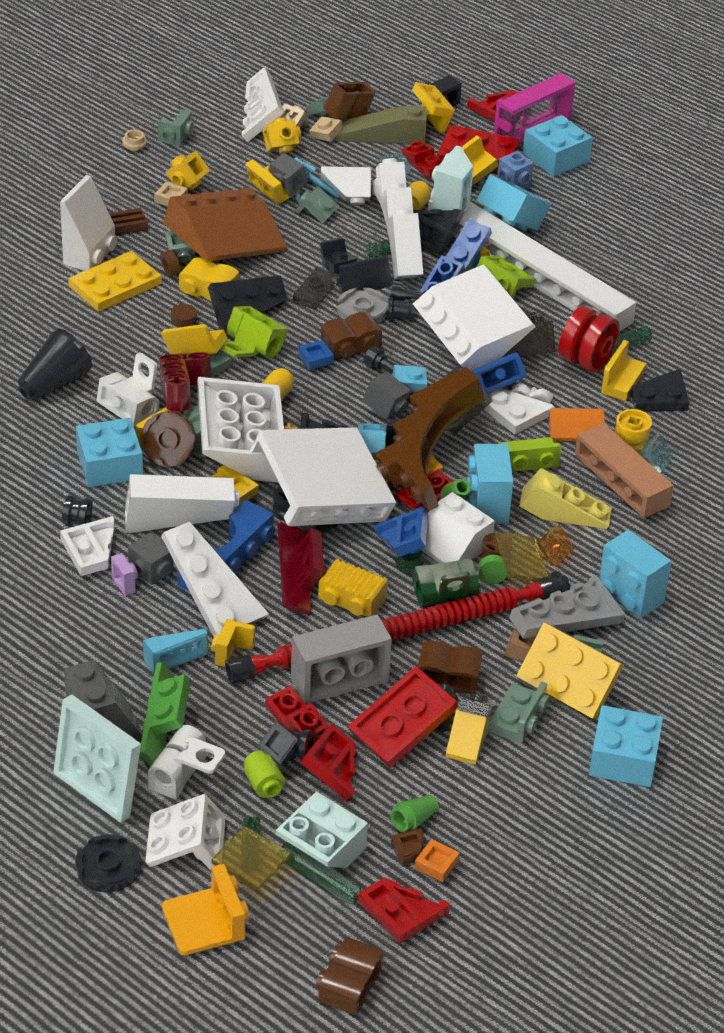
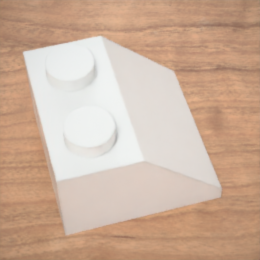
[421,492,495,563]

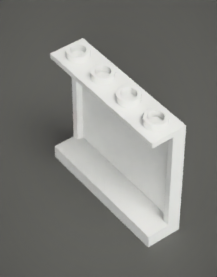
[250,428,396,526]

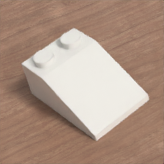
[60,175,117,271]

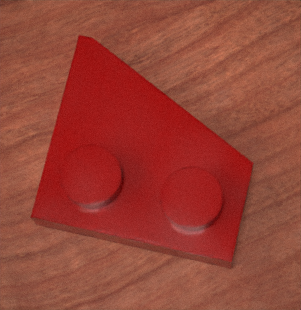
[300,723,355,802]
[358,878,450,944]

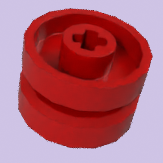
[558,305,620,373]

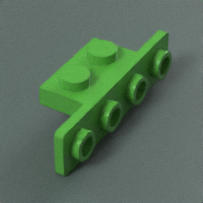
[140,661,191,767]

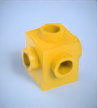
[262,117,301,154]
[165,150,210,191]

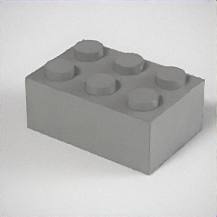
[291,614,392,704]

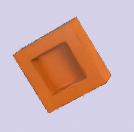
[415,839,460,882]

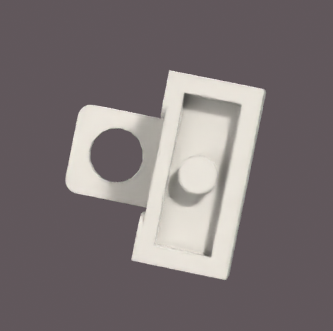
[97,353,159,426]
[148,725,225,800]

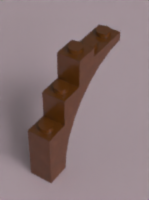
[375,366,485,511]

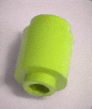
[244,751,285,798]

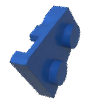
[373,507,428,557]

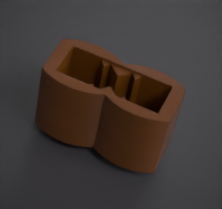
[324,81,376,120]
[321,312,382,359]
[418,641,483,694]
[315,937,384,1015]

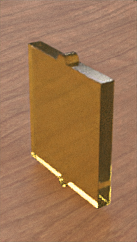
[495,532,549,583]
[211,826,290,891]

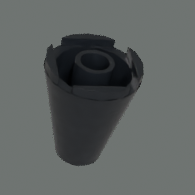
[18,328,93,400]

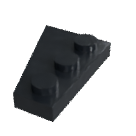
[208,275,288,333]

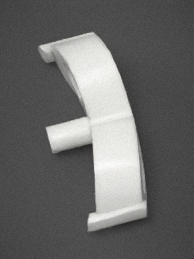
[511,384,553,404]

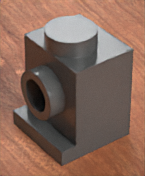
[268,153,308,197]

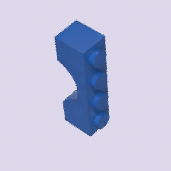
[177,500,275,592]

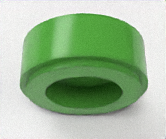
[478,555,508,584]

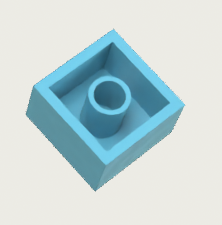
[523,115,593,177]
[476,174,551,231]
[76,418,143,487]
[466,444,513,524]
[599,530,671,619]
[589,705,663,787]

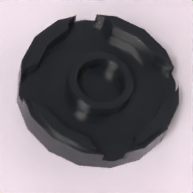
[75,834,141,893]

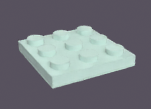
[53,695,141,823]

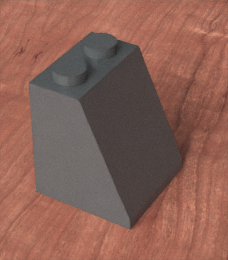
[64,660,143,743]

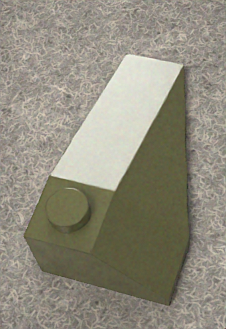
[332,105,426,144]

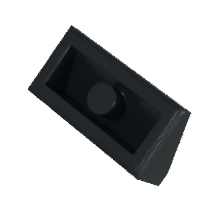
[339,255,392,293]

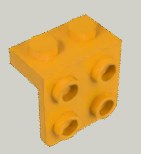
[162,864,249,955]

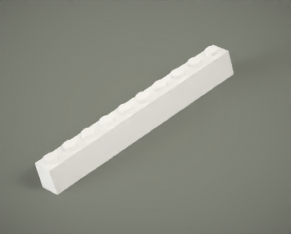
[428,200,636,332]

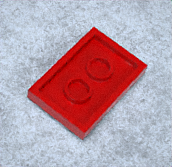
[437,125,519,175]
[348,666,459,768]

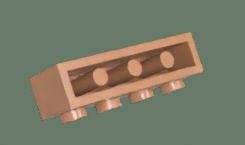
[575,423,674,518]

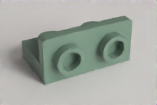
[488,682,550,744]

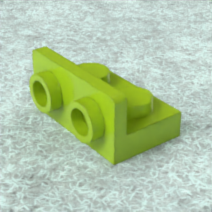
[477,256,536,299]
[498,437,561,472]

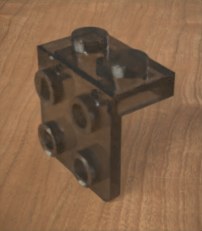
[502,312,556,357]

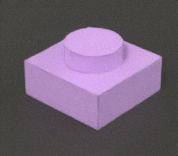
[111,553,138,596]

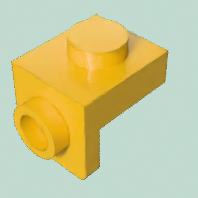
[211,619,255,667]

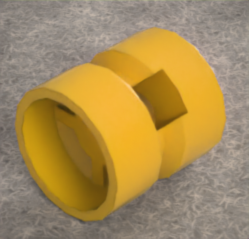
[615,409,652,458]

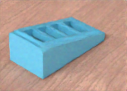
[358,423,386,453]
[143,629,208,674]

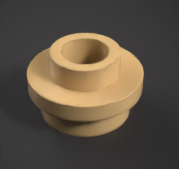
[122,130,147,151]

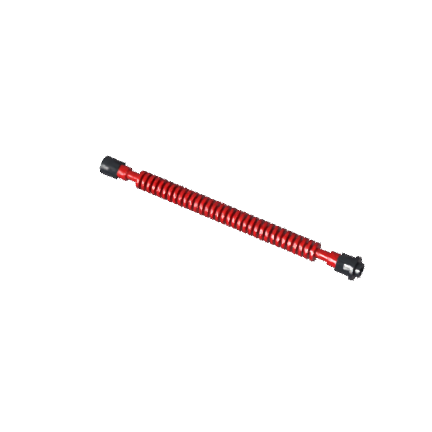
[225,571,570,684]

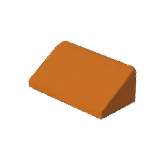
[548,408,605,441]

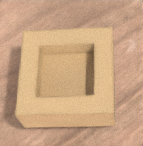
[309,117,343,142]
[154,182,188,207]

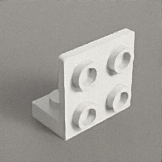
[145,794,226,870]

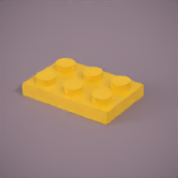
[68,251,162,312]
[517,623,624,719]

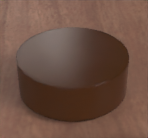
[160,250,181,277]
[171,304,197,327]

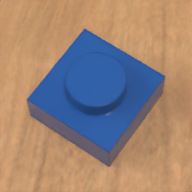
[298,340,334,370]

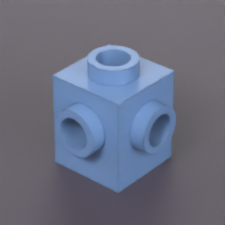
[497,151,534,189]

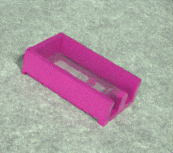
[494,72,575,146]

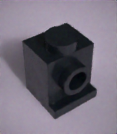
[425,75,462,107]

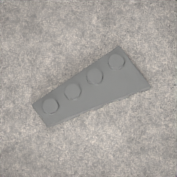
[509,575,625,638]

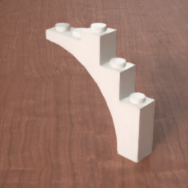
[370,158,423,280]

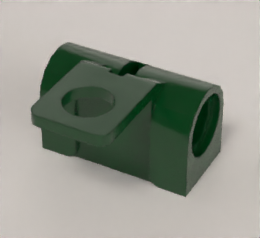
[412,558,480,606]

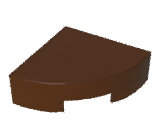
[391,828,424,867]

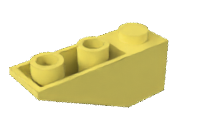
[519,468,612,529]

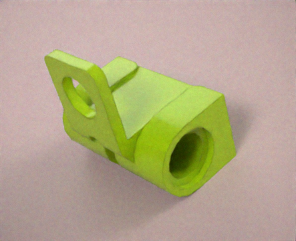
[220,306,288,359]

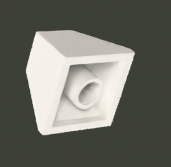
[320,166,371,205]

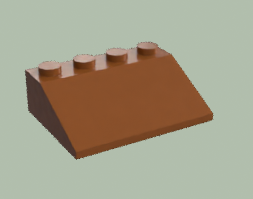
[163,187,287,261]

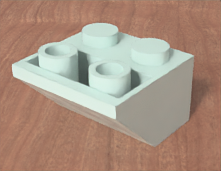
[430,145,473,214]
[276,792,368,868]

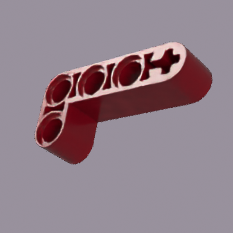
[159,352,211,411]

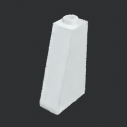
[125,474,239,533]

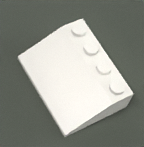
[413,264,536,371]
[197,377,284,482]

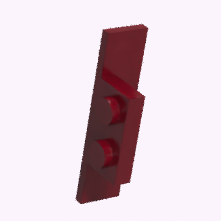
[278,521,326,616]

